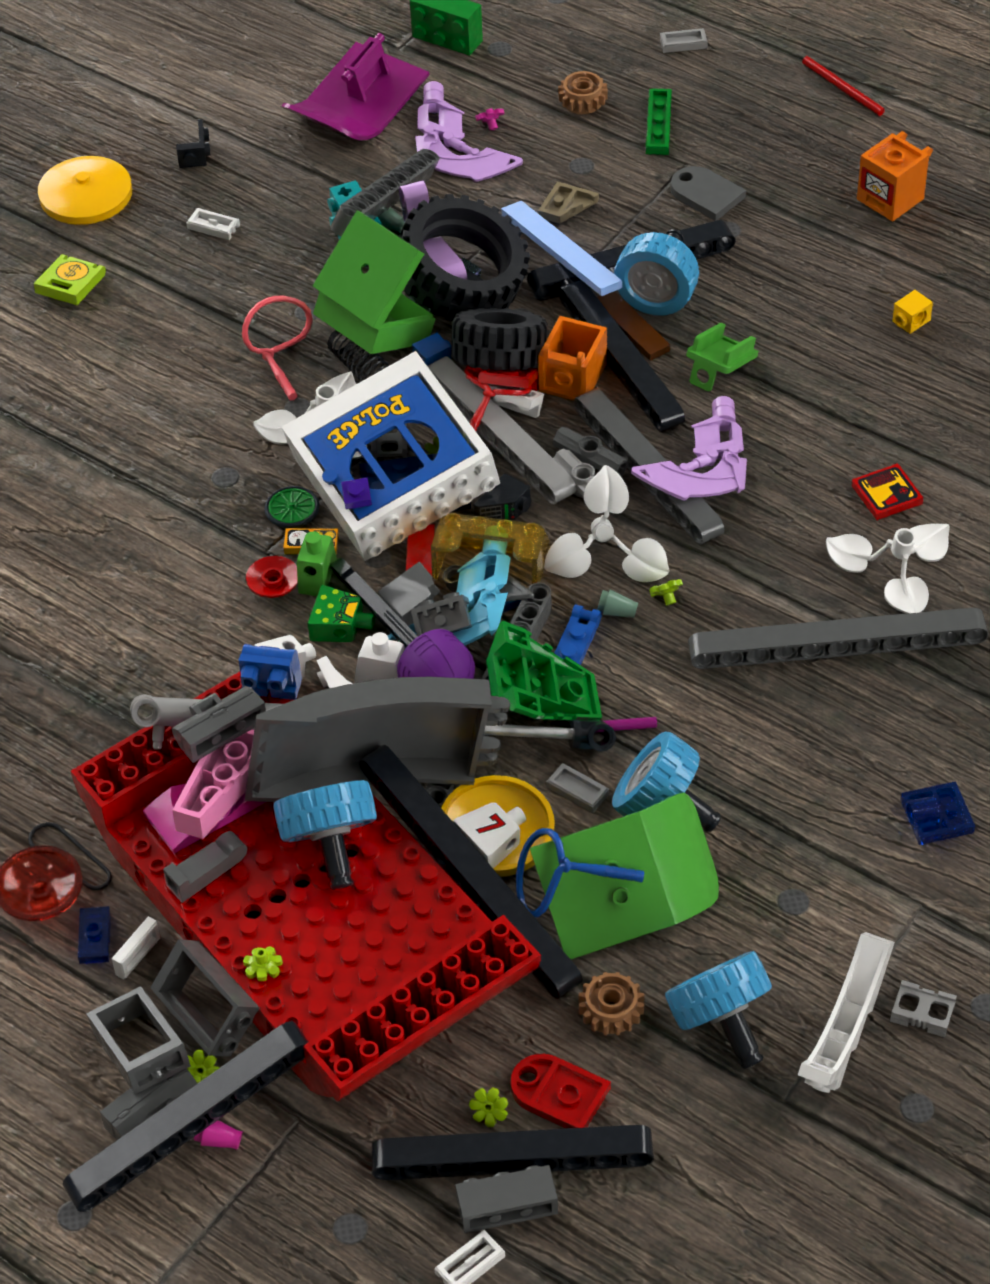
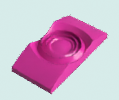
[143,784,266,854]

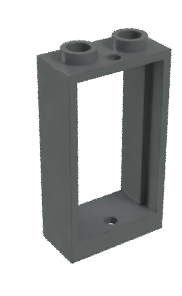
[150,939,260,1057]
[86,986,191,1095]

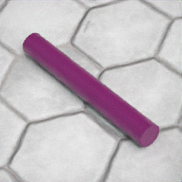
[596,717,657,732]

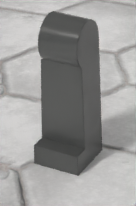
[163,831,247,903]

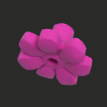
[475,108,505,131]

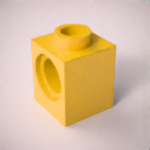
[892,290,933,334]

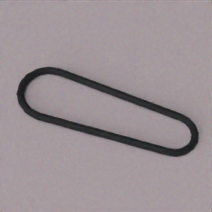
[28,822,112,890]

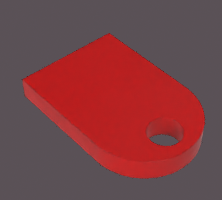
[511,1054,611,1129]

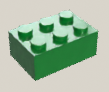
[410,0,483,56]

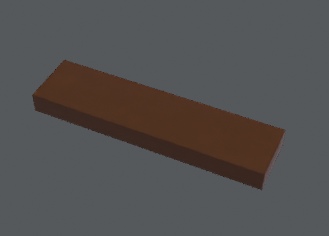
[597,291,670,361]

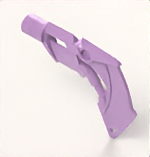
[415,81,523,182]
[631,396,747,501]

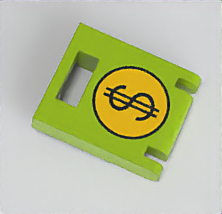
[34,254,106,305]

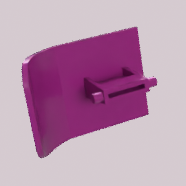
[281,33,430,140]

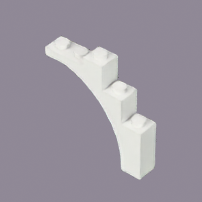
[798,932,895,1093]

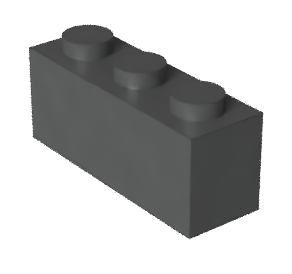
[455,1165,558,1233]

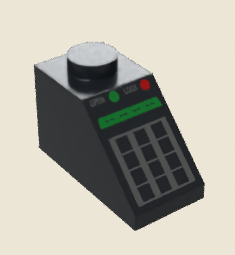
[474,473,532,524]

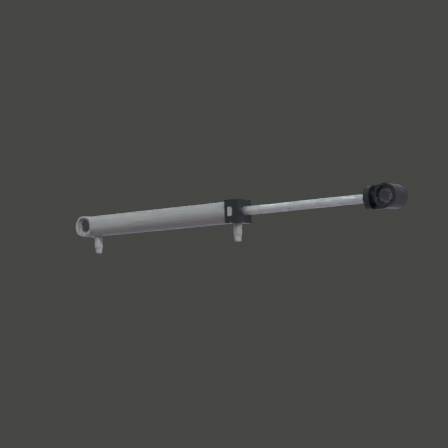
[130,694,616,752]

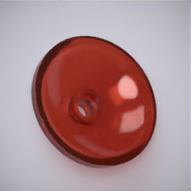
[0,845,83,921]

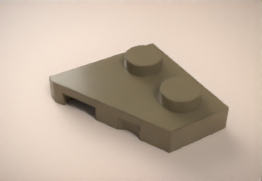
[538,181,599,224]

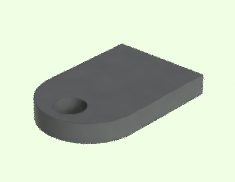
[671,166,746,221]

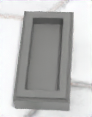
[660,28,708,53]
[546,763,609,813]

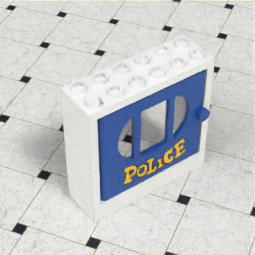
[282,351,500,561]

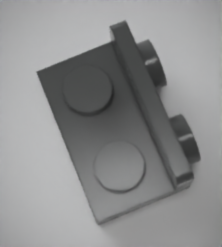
[410,592,472,636]

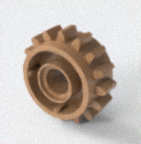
[558,71,608,114]
[579,972,644,1036]

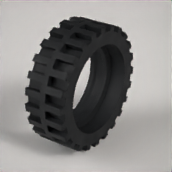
[399,194,530,321]

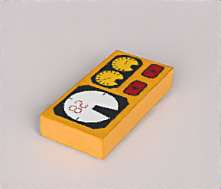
[284,528,339,554]

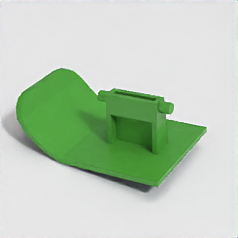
[530,792,719,959]

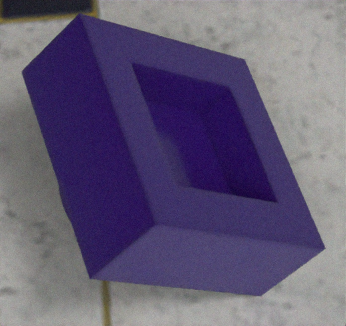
[341,478,372,510]

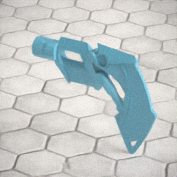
[387,528,511,645]

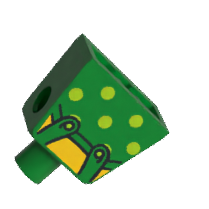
[308,585,375,642]

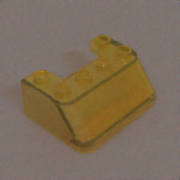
[431,513,550,584]

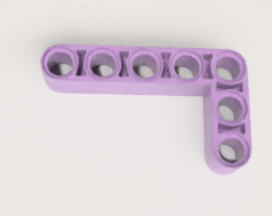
[399,180,467,279]

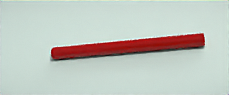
[802,56,885,116]

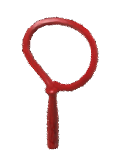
[465,367,532,431]

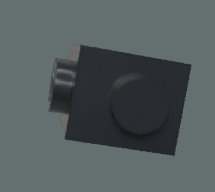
[176,119,211,168]

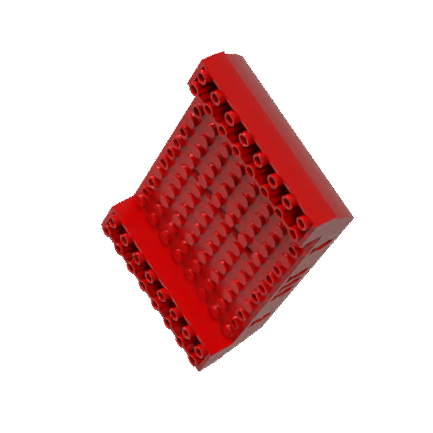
[70,671,541,1102]

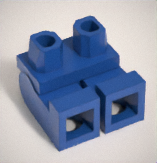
[238,644,302,700]

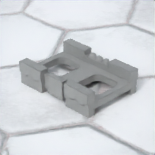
[371,423,408,459]
[890,980,957,1037]

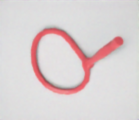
[242,295,313,401]

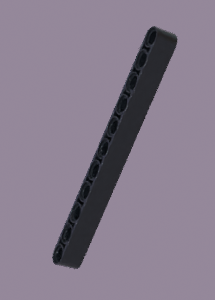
[359,745,583,999]

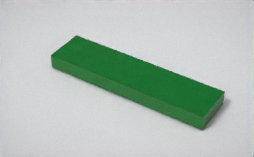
[646,89,672,155]

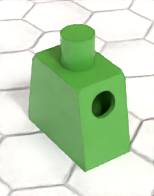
[297,531,337,596]

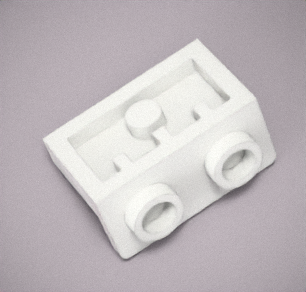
[488,384,544,418]

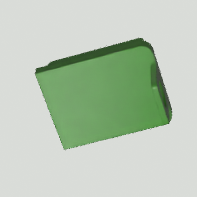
[686,323,759,391]

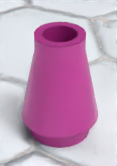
[194,1120,243,1150]

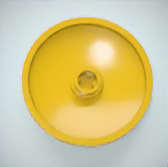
[38,156,132,225]
[442,775,555,877]

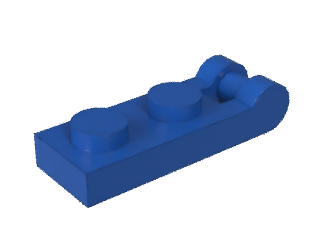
[554,604,602,665]

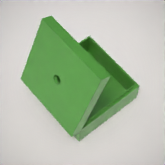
[313,210,435,354]

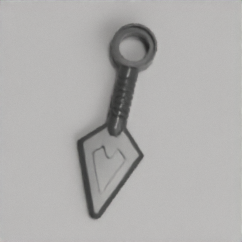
[442,564,534,601]

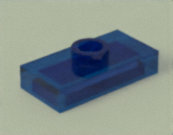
[78,906,111,964]

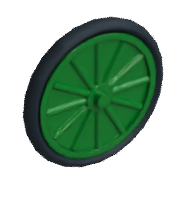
[264,486,320,528]

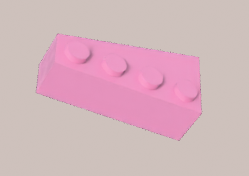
[172,729,254,839]

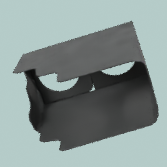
[378,562,440,626]

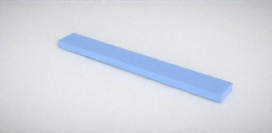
[501,201,622,296]

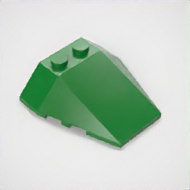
[486,620,602,721]

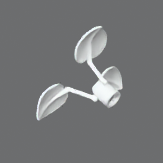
[253,371,367,459]
[544,465,670,582]
[826,524,950,614]

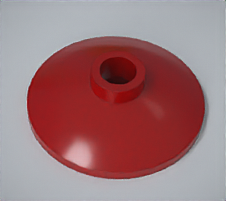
[246,556,298,598]

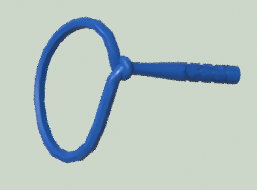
[516,828,644,918]

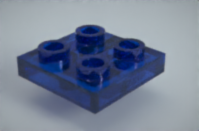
[900,781,975,845]

